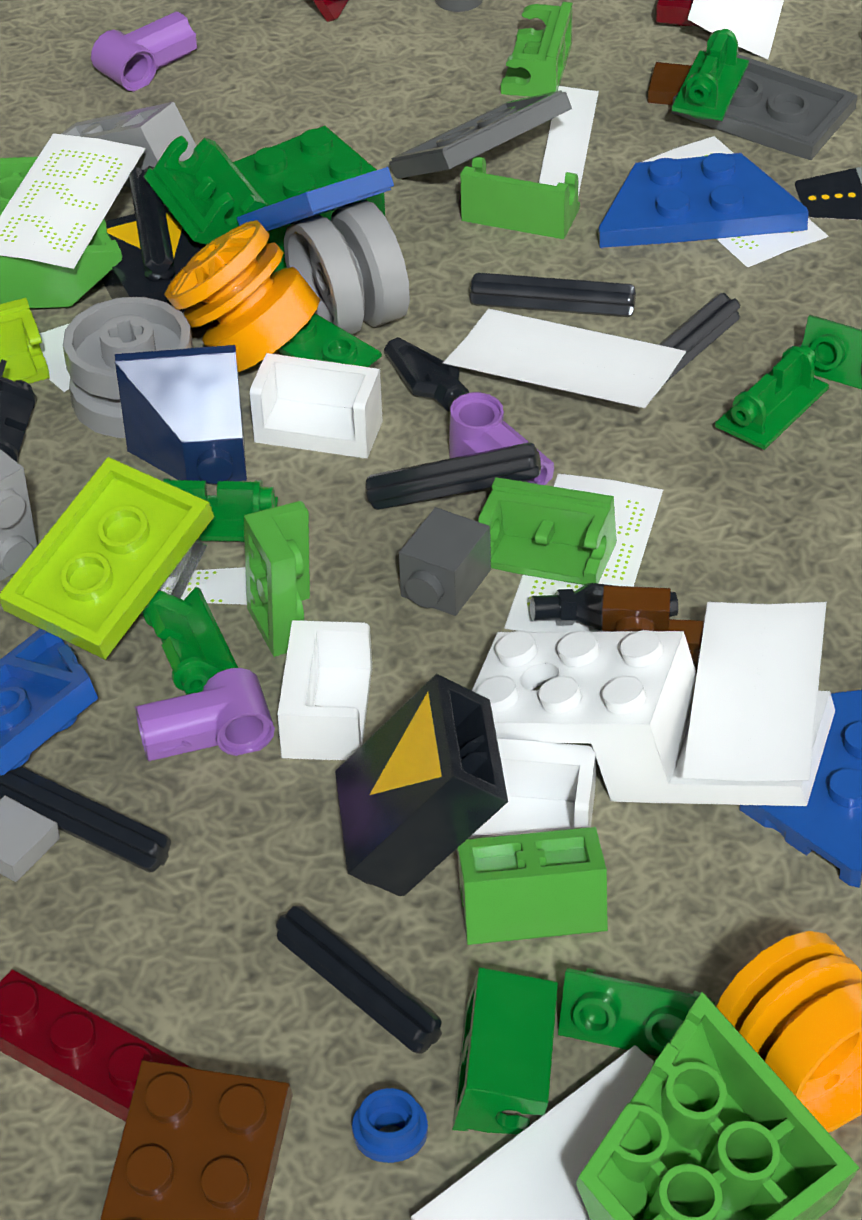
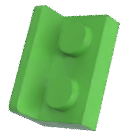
[244,501,310,657]

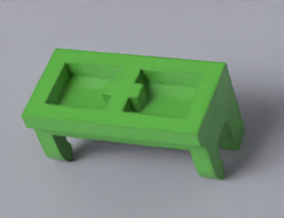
[501,2,573,97]
[460,156,580,239]
[478,477,617,585]
[457,827,608,945]

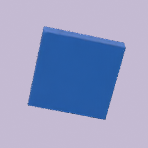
[237,167,394,231]

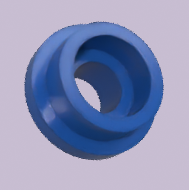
[352,1088,428,1163]

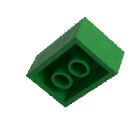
[233,125,385,274]

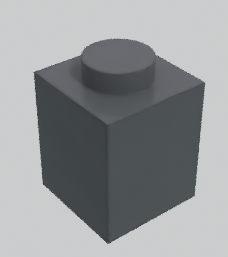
[399,507,491,616]

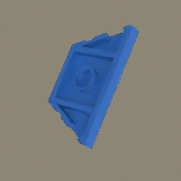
[599,153,808,248]
[0,629,98,775]
[740,690,862,888]

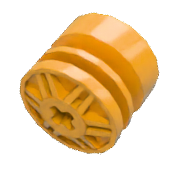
[165,220,320,372]
[717,931,862,1133]

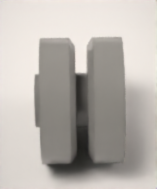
[284,200,410,335]
[63,297,193,438]

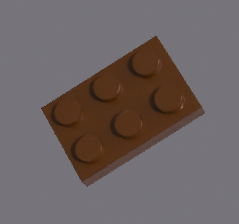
[100,1060,293,1220]

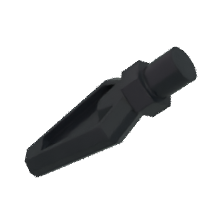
[384,337,469,412]
[530,583,679,630]

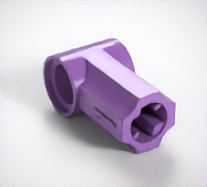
[91,11,197,92]
[449,392,554,485]
[135,668,275,761]

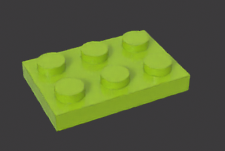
[0,457,214,660]

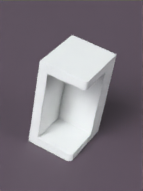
[250,353,383,459]
[277,620,372,760]
[468,738,596,839]

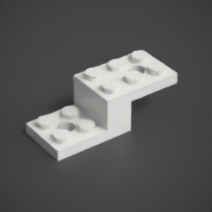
[472,630,835,806]

